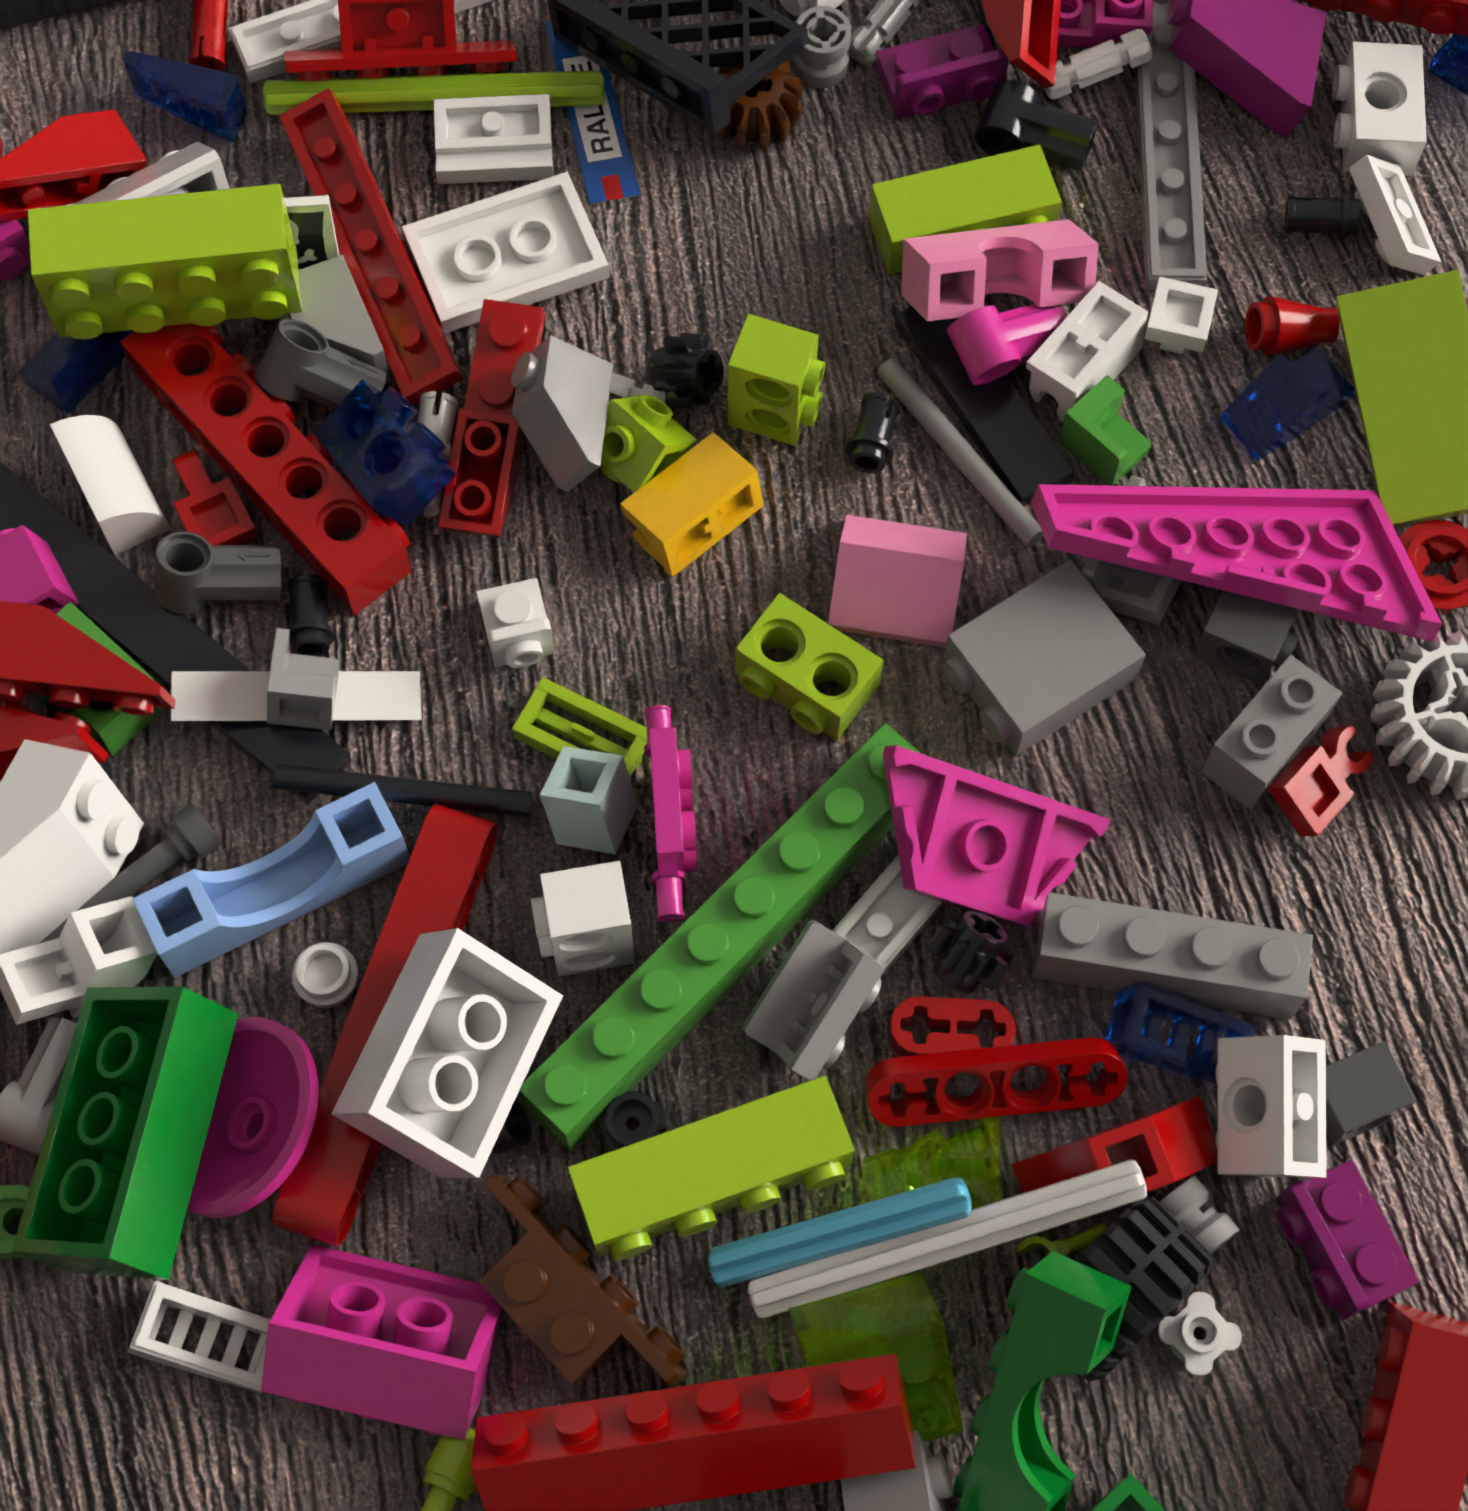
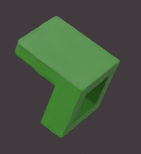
[1058,375,1151,486]

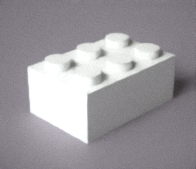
[331,928,563,1178]

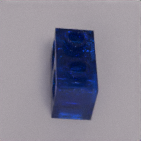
[314,379,456,528]

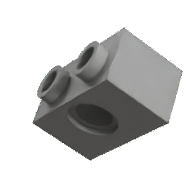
[1201,655,1342,811]

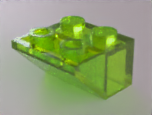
[788,1272,964,1442]

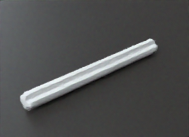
[748,1160,1147,1319]

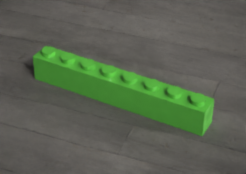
[519,723,920,1153]

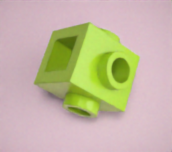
[600,394,697,493]

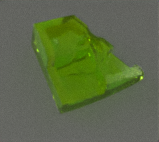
[860,1116,1001,1247]

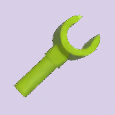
[1017,1223,1107,1257]

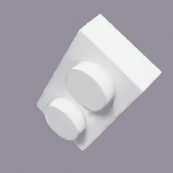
[1349,154,1441,275]

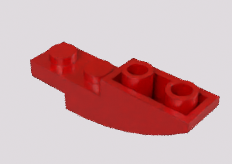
[438,299,546,538]

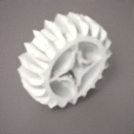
[1370,630,1468,801]

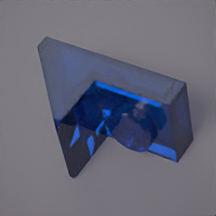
[1220,347,1355,461]

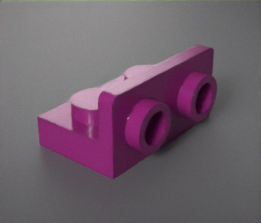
[875,24,1009,119]
[1276,1159,1420,1321]

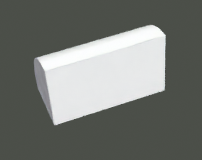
[50,415,171,555]

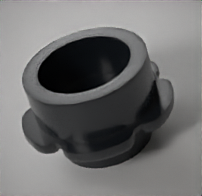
[599,1091,666,1151]

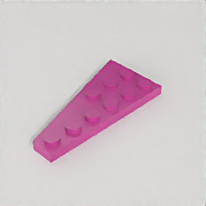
[1031,484,1442,642]

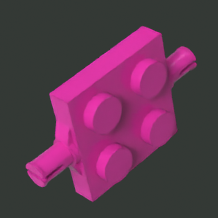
[644,705,697,923]

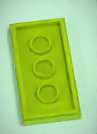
[1336,269,1468,529]

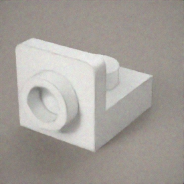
[476,578,555,668]

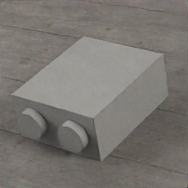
[942,559,1146,756]

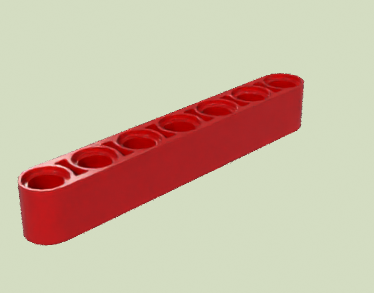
[272,804,498,1247]

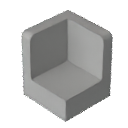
[267,628,339,730]

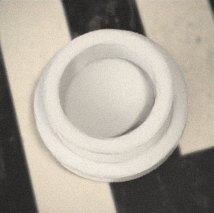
[292,942,359,1008]

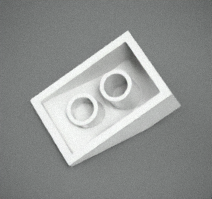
[0,739,144,954]

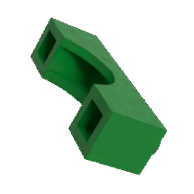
[953,1251,1132,1511]

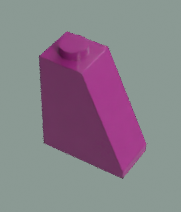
[1166,0,1326,137]

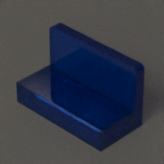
[18,330,133,415]

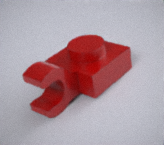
[172,449,259,545]

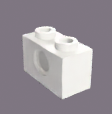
[1332,42,1427,176]
[1215,1035,1326,1178]

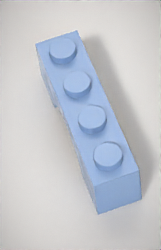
[132,782,410,978]

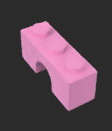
[901,219,1099,322]

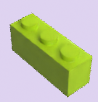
[868,145,1062,275]

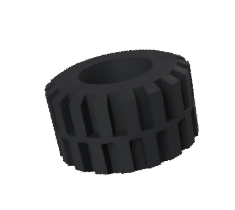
[1074,1196,1214,1382]

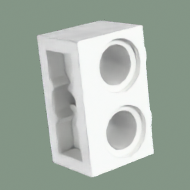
[531,861,635,977]

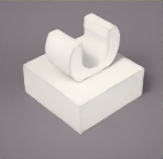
[1144,276,1218,354]

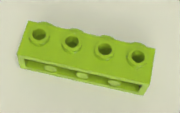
[568,1075,855,1261]

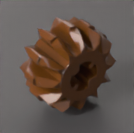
[718,61,803,152]

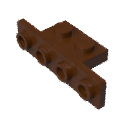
[478,1173,690,1386]

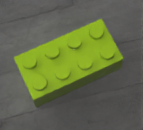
[28,184,302,339]

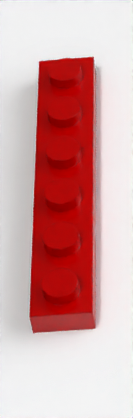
[279,88,464,407]

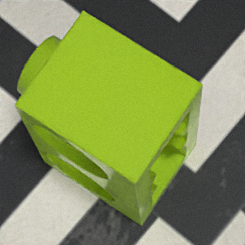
[728,313,826,446]
[735,592,883,741]

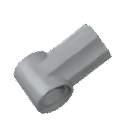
[0,1017,77,1156]

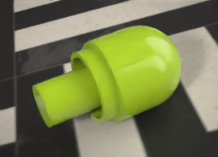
[421,1428,477,1511]

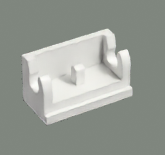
[1026,281,1148,423]

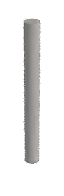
[877,358,1043,548]

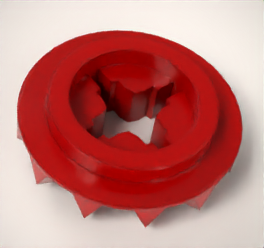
[1399,520,1468,615]

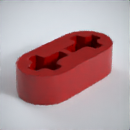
[888,996,1016,1057]

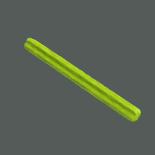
[263,71,605,115]

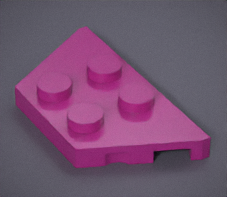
[882,745,1110,926]

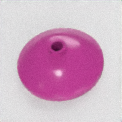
[187,1017,319,1218]

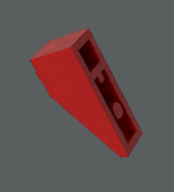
[0,109,147,222]

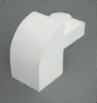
[0,896,158,1025]

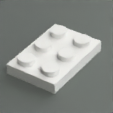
[402,171,610,334]

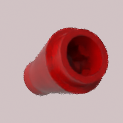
[1245,296,1340,356]

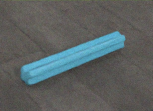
[708,1177,972,1287]

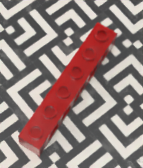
[120,324,412,616]

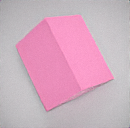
[828,515,967,648]

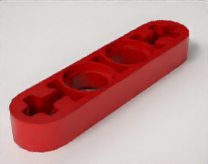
[864,1037,1128,1127]

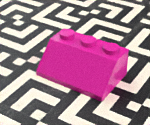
[261,1244,505,1440]

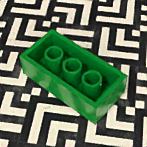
[12,987,238,1280]

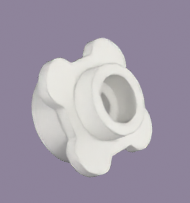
[1158,1292,1242,1376]

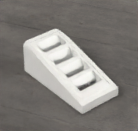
[127,1281,270,1393]

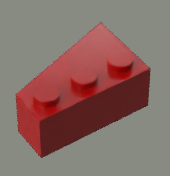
[1344,1301,1468,1511]

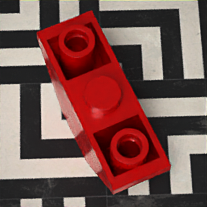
[1010,1096,1218,1194]

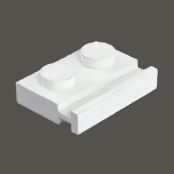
[434,94,553,184]

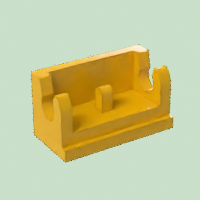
[620,432,764,578]

